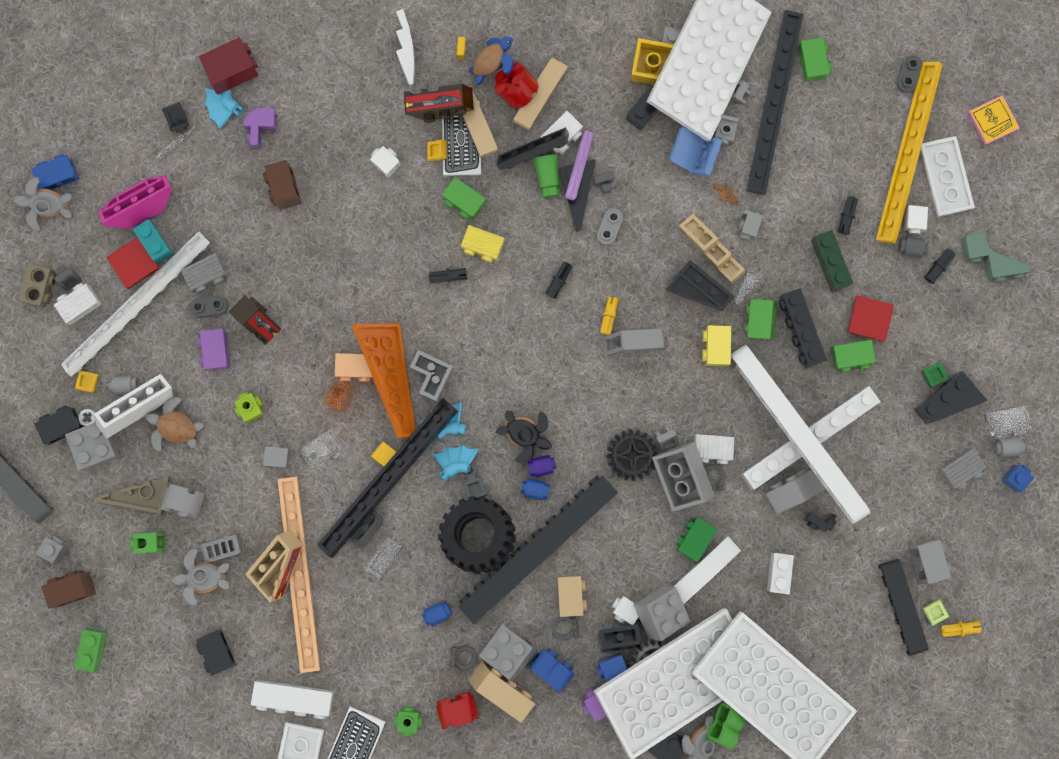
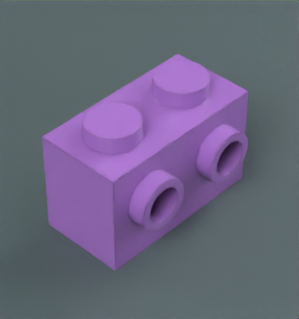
[582,687,606,722]

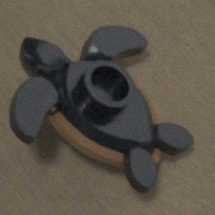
[496,410,552,463]

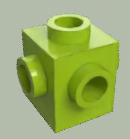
[234,392,265,423]

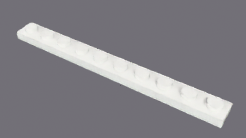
[61,232,210,377]

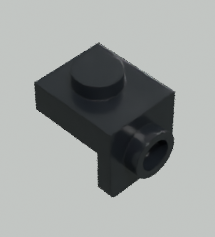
[162,101,189,133]
[804,513,837,532]

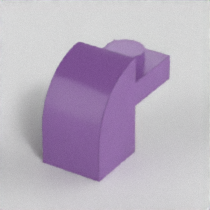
[243,108,277,149]

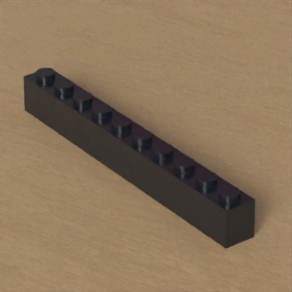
[459,476,618,624]

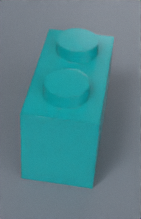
[132,219,174,264]

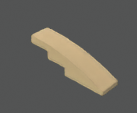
[513,58,568,130]
[462,86,498,158]
[679,214,746,285]

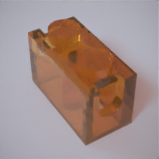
[323,381,355,414]

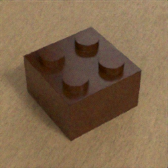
[263,160,302,210]
[41,570,96,609]

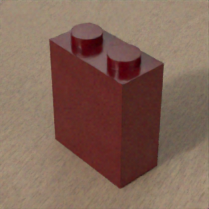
[199,37,258,95]

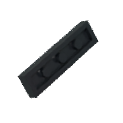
[497,127,569,171]

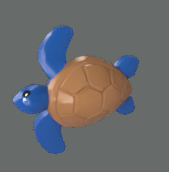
[469,36,514,85]

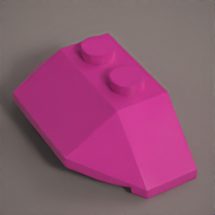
[98,175,172,229]

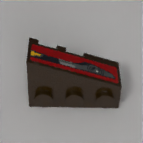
[404,84,474,123]
[229,295,281,345]

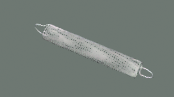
[153,126,195,163]

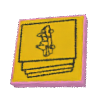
[968,95,1020,145]

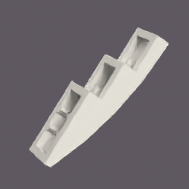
[396,9,415,90]
[673,536,741,604]

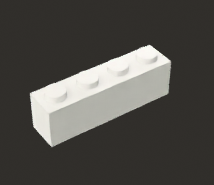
[93,374,173,439]
[251,680,334,719]

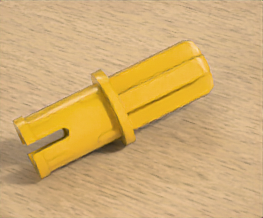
[600,297,619,335]
[941,621,981,637]

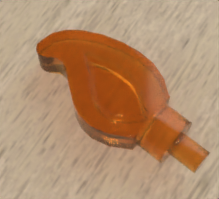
[713,184,740,205]

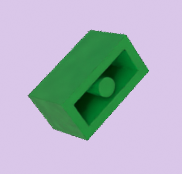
[675,517,718,562]

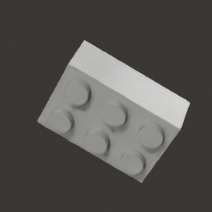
[652,441,715,512]

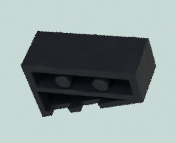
[665,260,735,311]
[913,371,988,424]

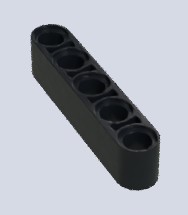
[878,559,928,656]

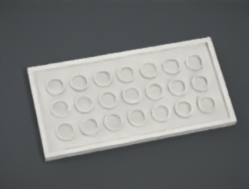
[646,0,771,141]
[594,608,733,759]
[691,611,857,759]

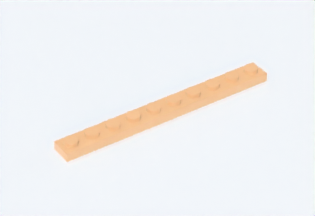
[278,477,321,673]

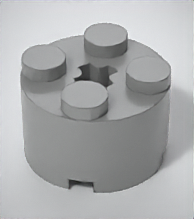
[160,482,206,518]

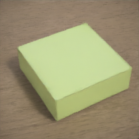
[922,599,949,626]

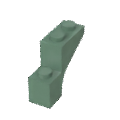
[961,233,1031,283]

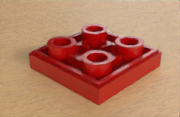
[106,237,160,289]
[847,295,894,342]

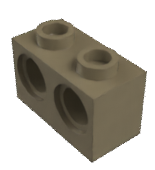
[18,264,56,308]

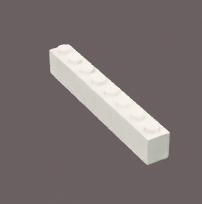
[740,386,880,490]

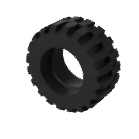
[438,496,516,574]

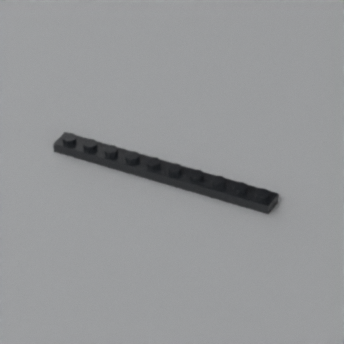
[746,10,803,195]
[317,398,458,558]

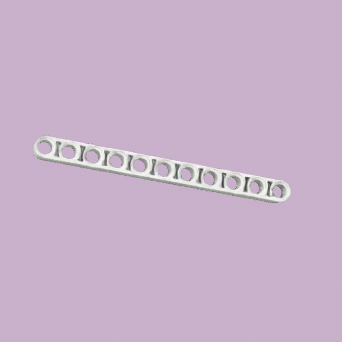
[731,345,870,524]

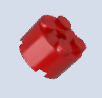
[494,62,539,109]
[436,692,480,729]

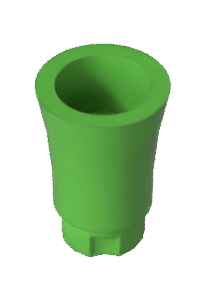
[532,155,560,198]

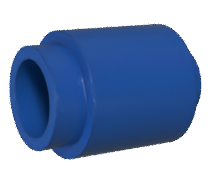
[521,478,550,501]
[422,601,452,627]

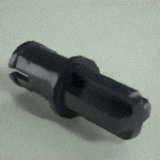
[837,196,858,235]
[924,249,955,284]
[545,262,573,299]
[429,268,467,283]

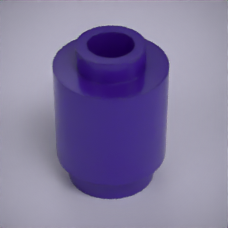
[527,455,556,478]

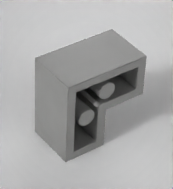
[410,350,454,403]
[766,469,825,514]

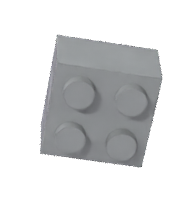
[65,423,120,471]
[908,539,952,584]
[634,586,691,641]
[479,624,537,681]

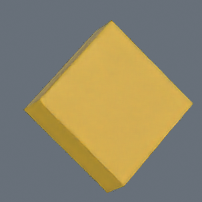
[457,37,466,61]
[427,139,447,161]
[75,370,99,393]
[371,441,396,466]

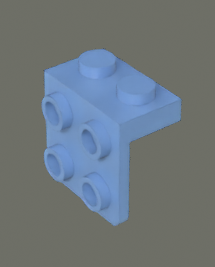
[669,127,722,176]

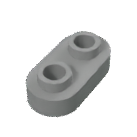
[597,208,623,245]

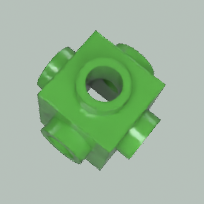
[394,706,423,736]

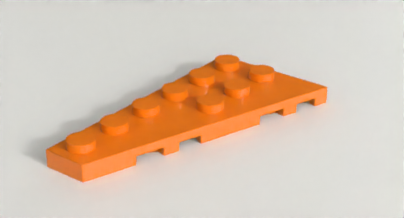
[351,323,416,438]

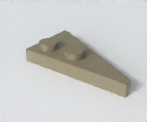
[95,477,170,514]

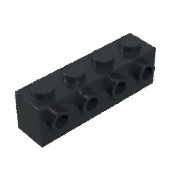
[779,288,827,369]

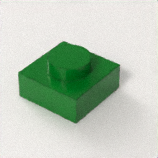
[922,362,949,388]

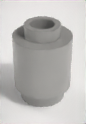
[109,376,139,396]
[993,437,1025,458]

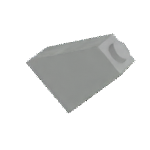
[604,328,664,356]

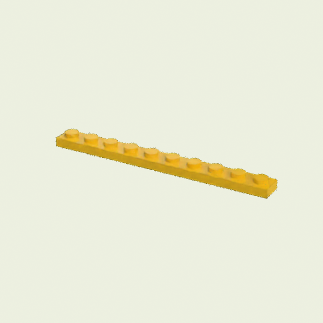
[876,62,943,244]

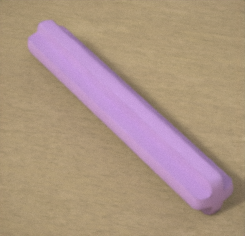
[565,130,593,200]

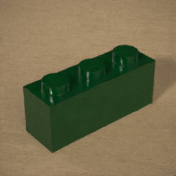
[811,230,853,293]

